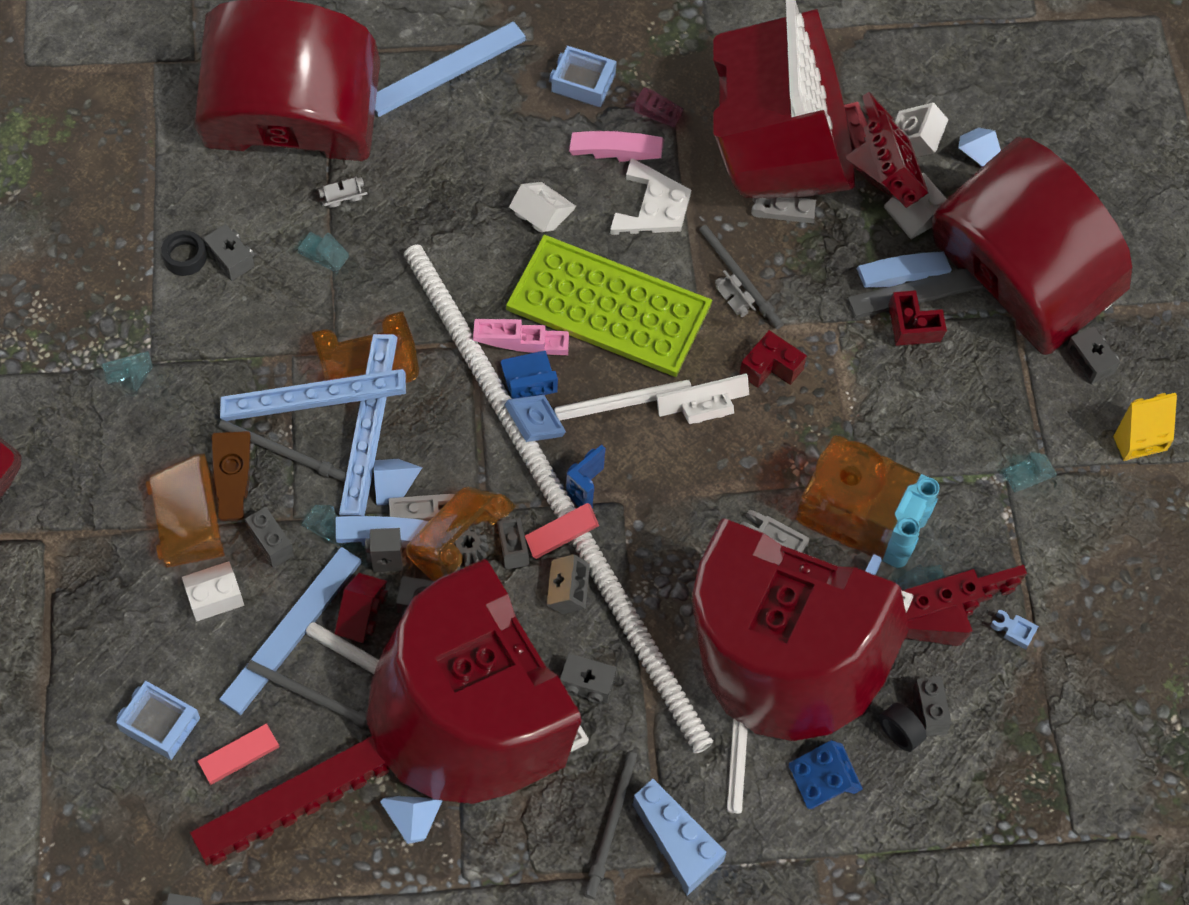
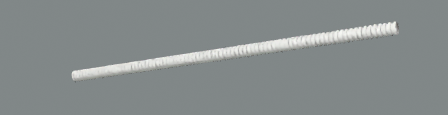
[404,244,713,753]

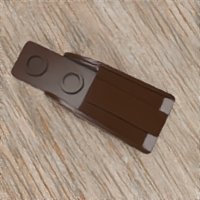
[212,431,251,521]

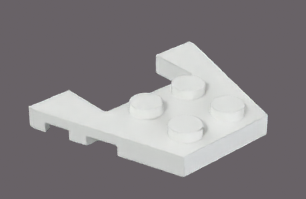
[610,159,691,235]

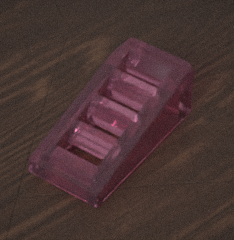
[635,87,684,127]

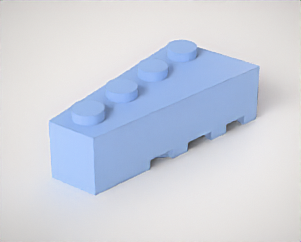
[633,779,726,896]

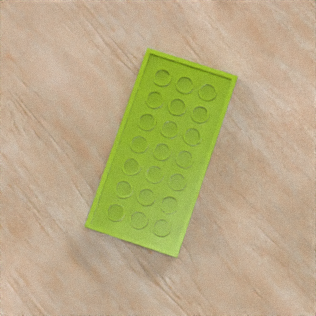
[506,235,712,377]

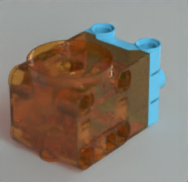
[796,435,940,568]

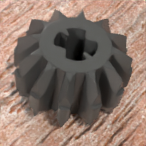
[447,525,489,567]

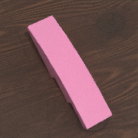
[569,131,664,162]
[473,319,569,355]

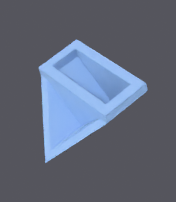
[958,128,1001,167]
[374,459,422,505]
[380,796,442,844]

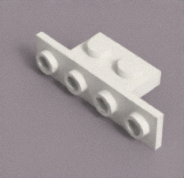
[656,374,749,424]

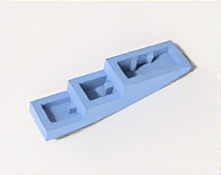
[856,252,951,287]
[336,516,437,548]

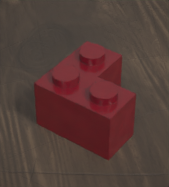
[888,290,947,346]
[739,330,807,388]
[335,573,388,643]

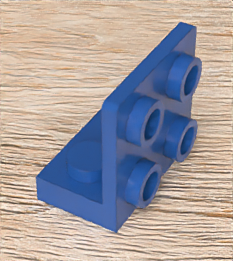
[501,351,558,399]
[566,445,605,508]
[789,740,863,809]

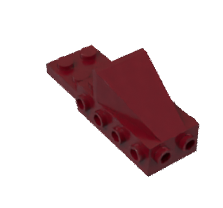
[846,92,929,208]
[902,564,1027,646]

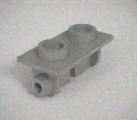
[318,176,367,208]
[715,270,756,317]

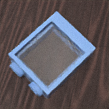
[549,46,616,107]
[116,681,200,760]

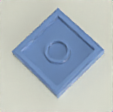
[504,395,566,442]

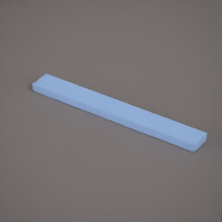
[375,22,526,117]
[339,334,398,517]
[220,369,406,421]
[219,547,362,716]

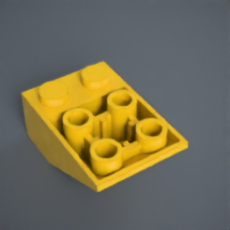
[1113,393,1177,461]

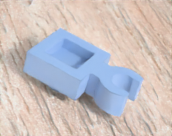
[990,610,1039,650]

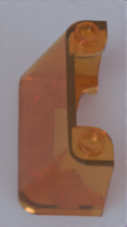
[312,311,419,383]
[146,453,225,568]
[406,486,516,581]

